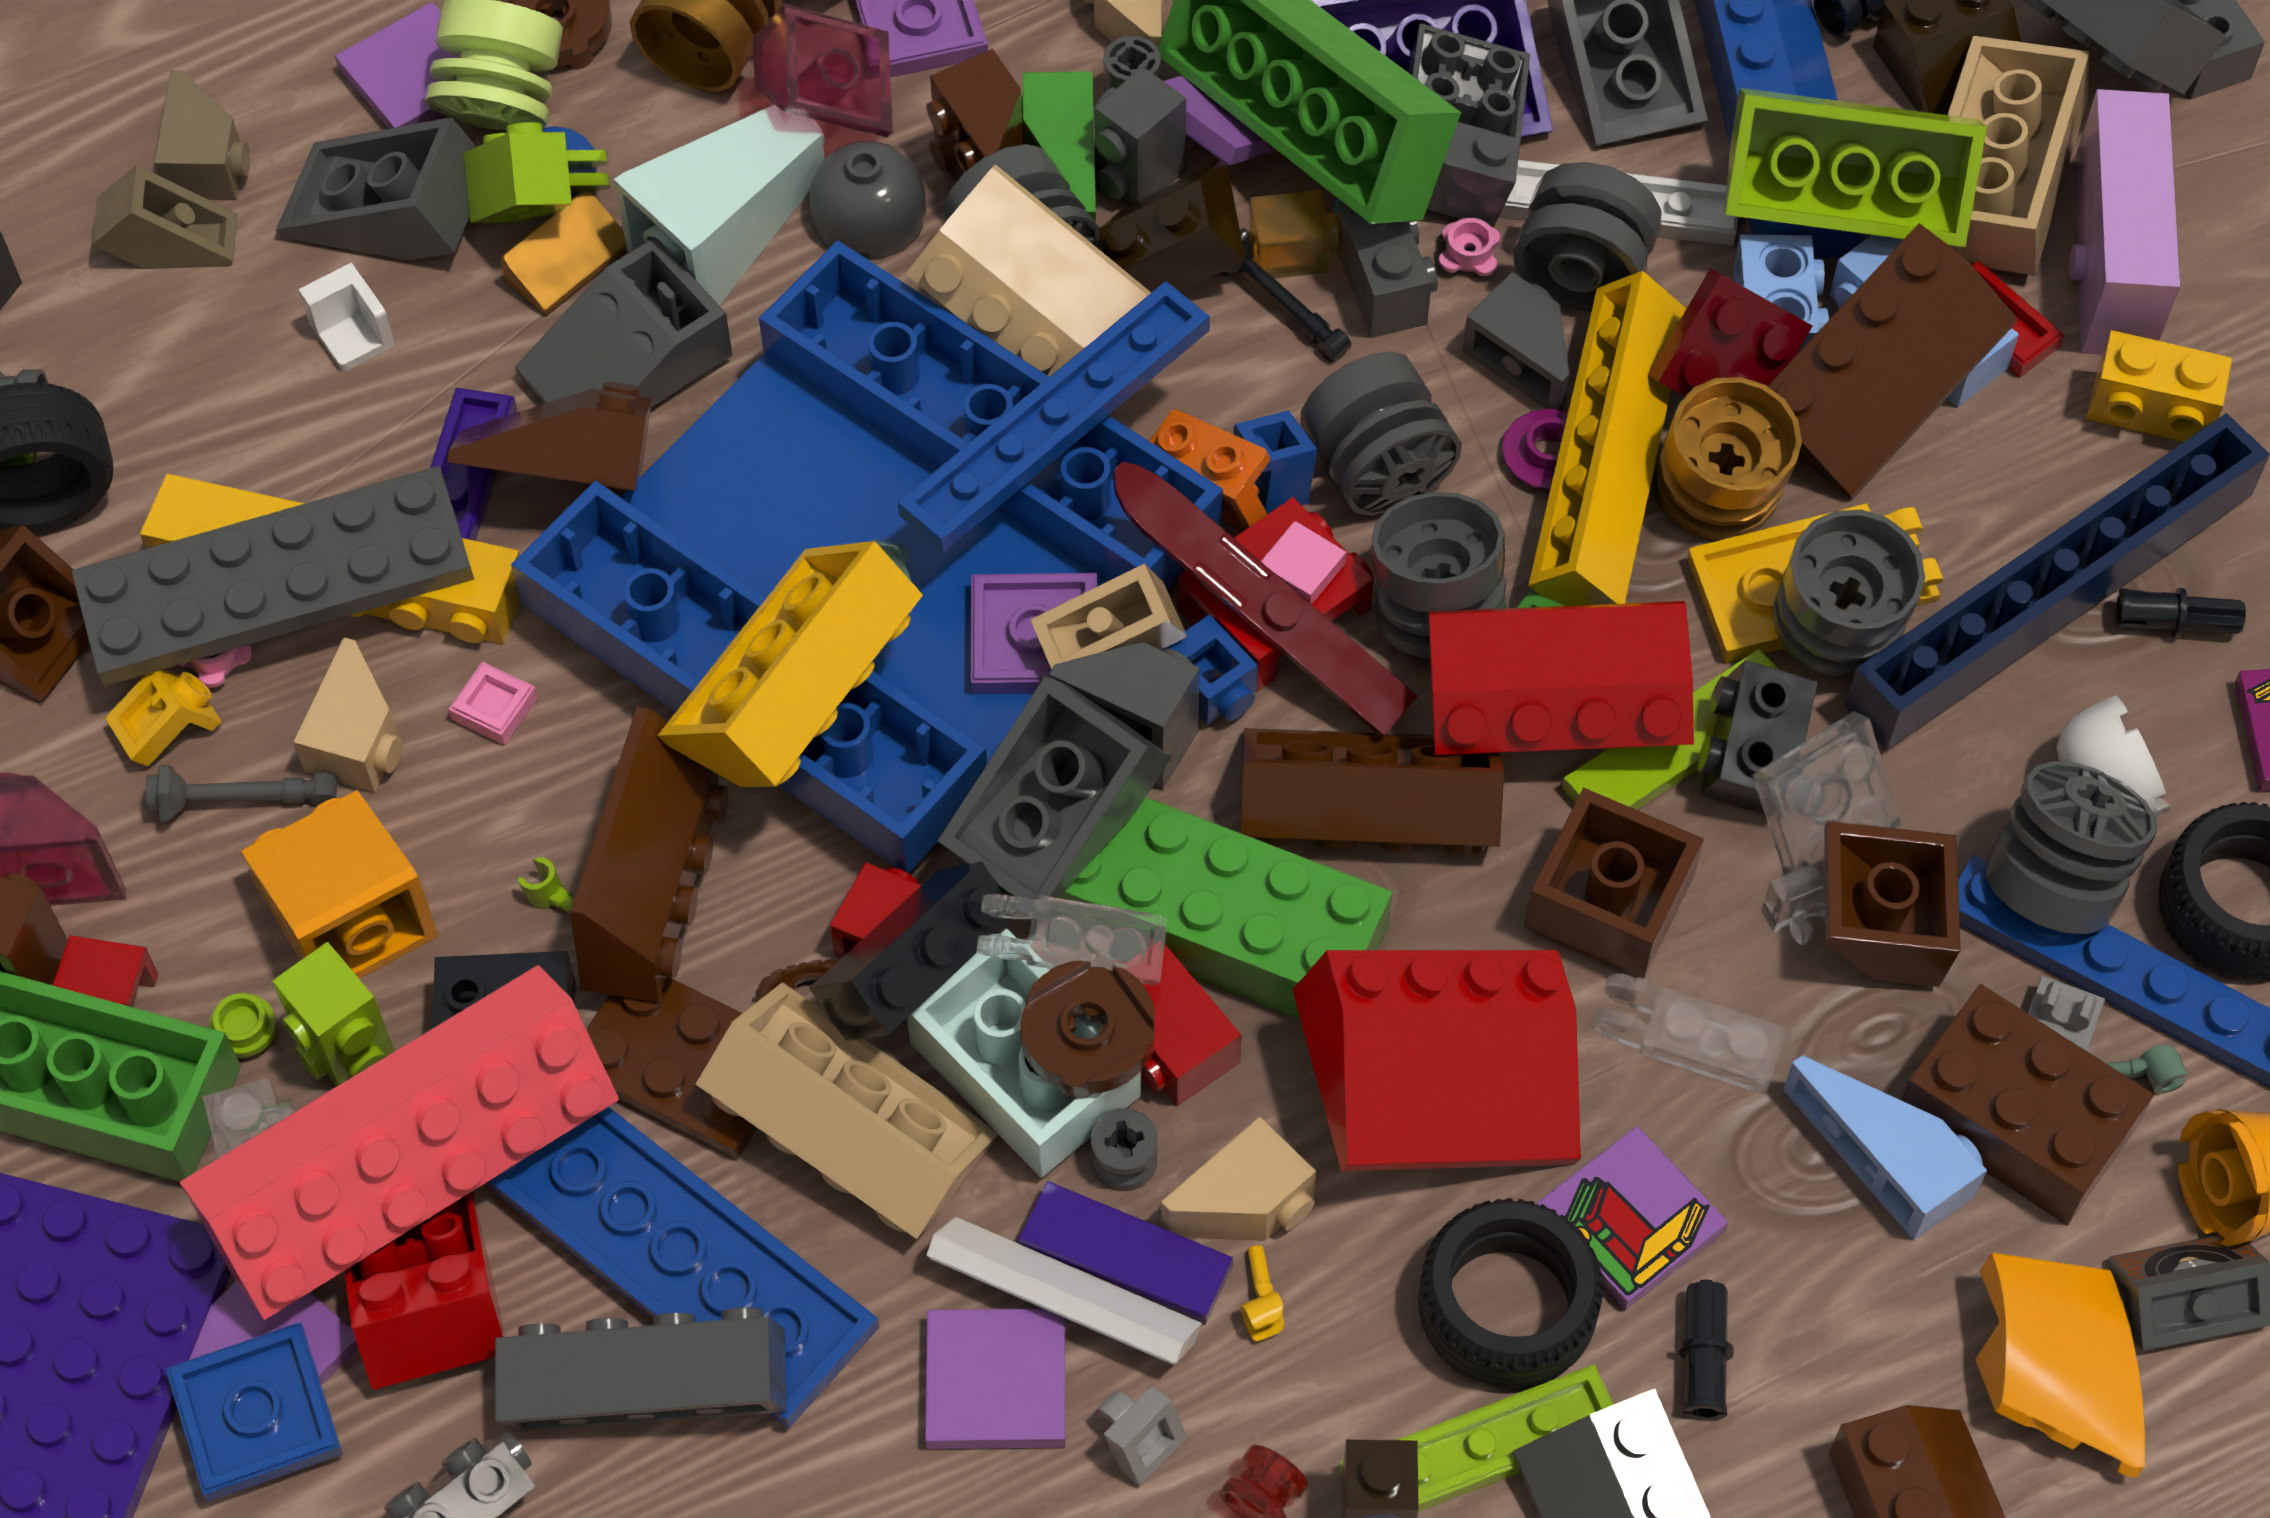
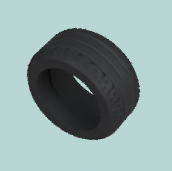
[0,382,114,534]
[2159,802,2270,980]
[1418,1198,1603,1389]

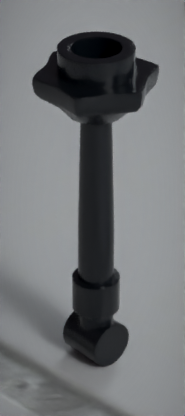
[1220,228,1351,362]

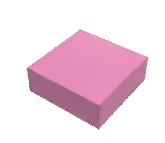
[1261,521,1347,605]
[448,662,538,746]

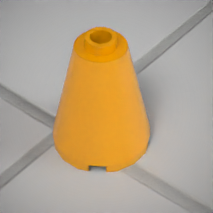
[2178,1109,2270,1247]

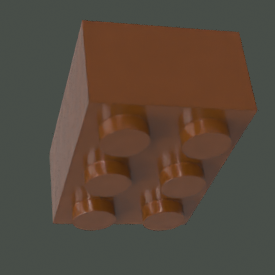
[1901,983,2154,1226]

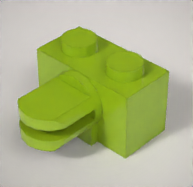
[463,122,611,223]

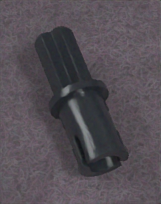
[2115,588,2246,638]
[1678,1279,1734,1421]

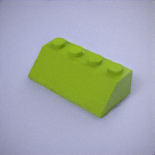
[1724,88,1987,247]

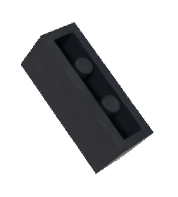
[809,861,1018,1041]

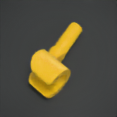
[1240,1245,1285,1342]

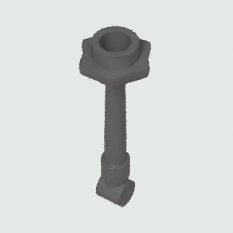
[146,765,337,821]

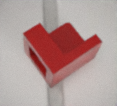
[53,935,159,1007]

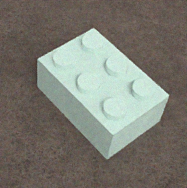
[907,928,1141,1178]

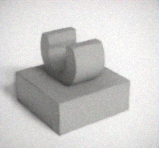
[2028,976,2105,1051]
[1098,1386,1188,1486]

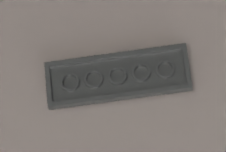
[71,465,474,686]

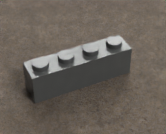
[495,1307,786,1432]

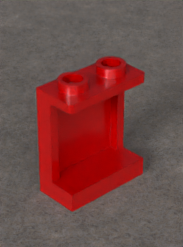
[1177,497,1374,692]

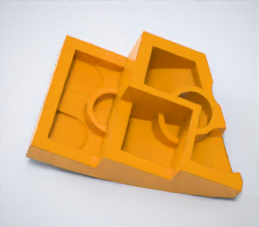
[1975,1252,2145,1478]

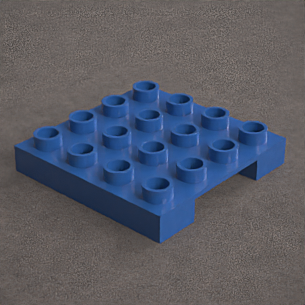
[511,240,1223,873]

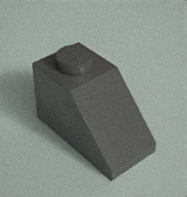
[1463,272,1569,411]

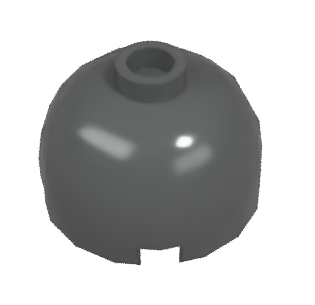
[810,140,926,260]

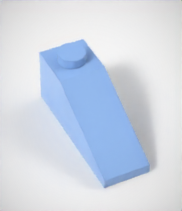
[1783,1055,1987,1241]

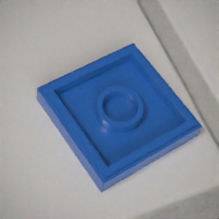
[166,1322,343,1502]

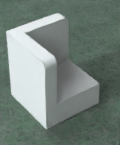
[298,262,396,371]

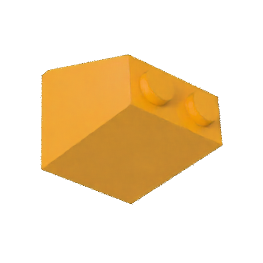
[241,790,439,979]

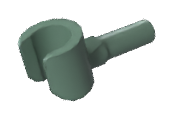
[2106,1044,2187,1094]

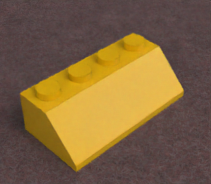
[657,541,923,787]

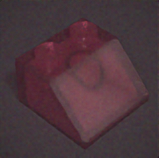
[753,4,893,138]
[0,773,126,906]

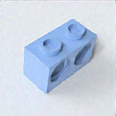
[1733,235,1829,355]

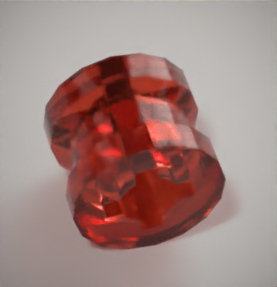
[1220,1444,1308,1518]

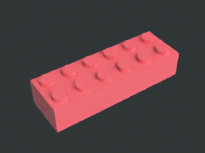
[179,965,620,1320]

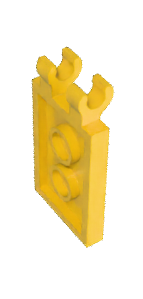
[1688,503,1943,664]

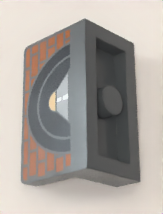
[2109,1235,2270,1351]

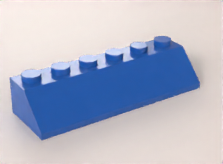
[1694,0,1871,259]

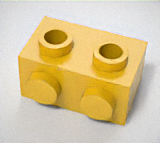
[2086,330,2232,442]

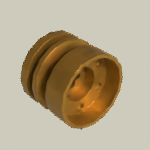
[629,0,783,92]
[1653,377,1802,540]

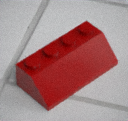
[1429,601,1694,755]

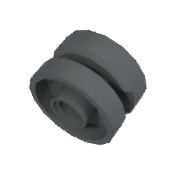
[1514,162,1662,312]

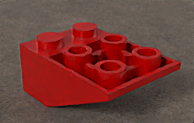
[344,1191,505,1390]

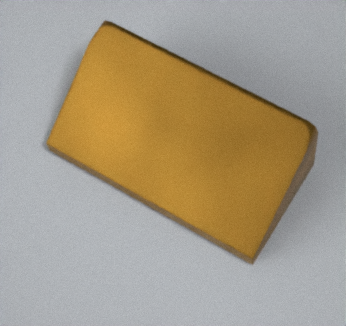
[501,189,627,315]

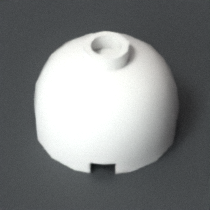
[2056,695,2170,816]

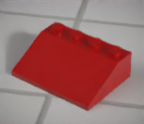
[1292,950,1581,1171]

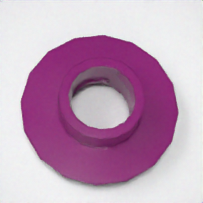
[1502,409,1568,491]

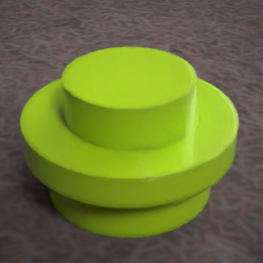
[209,993,277,1058]

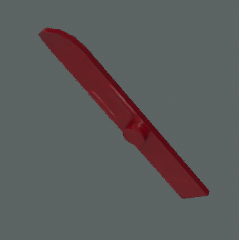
[1113,461,1418,738]

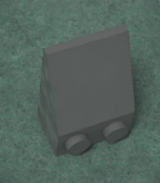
[1547,0,1708,148]
[276,117,476,261]
[937,676,1172,915]

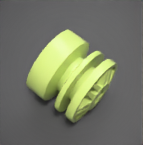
[424,0,563,130]

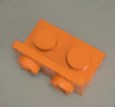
[1149,409,1270,532]

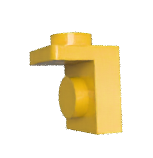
[105,669,222,766]

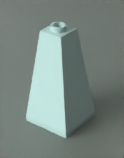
[614,100,825,306]

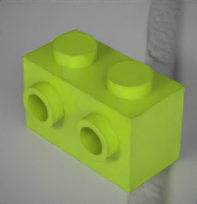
[272,942,395,1087]

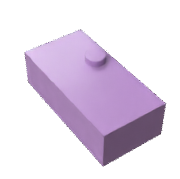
[2068,89,2180,354]

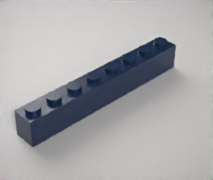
[1845,413,2270,750]

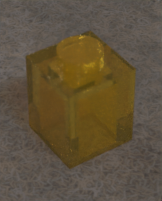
[1249,190,1339,279]

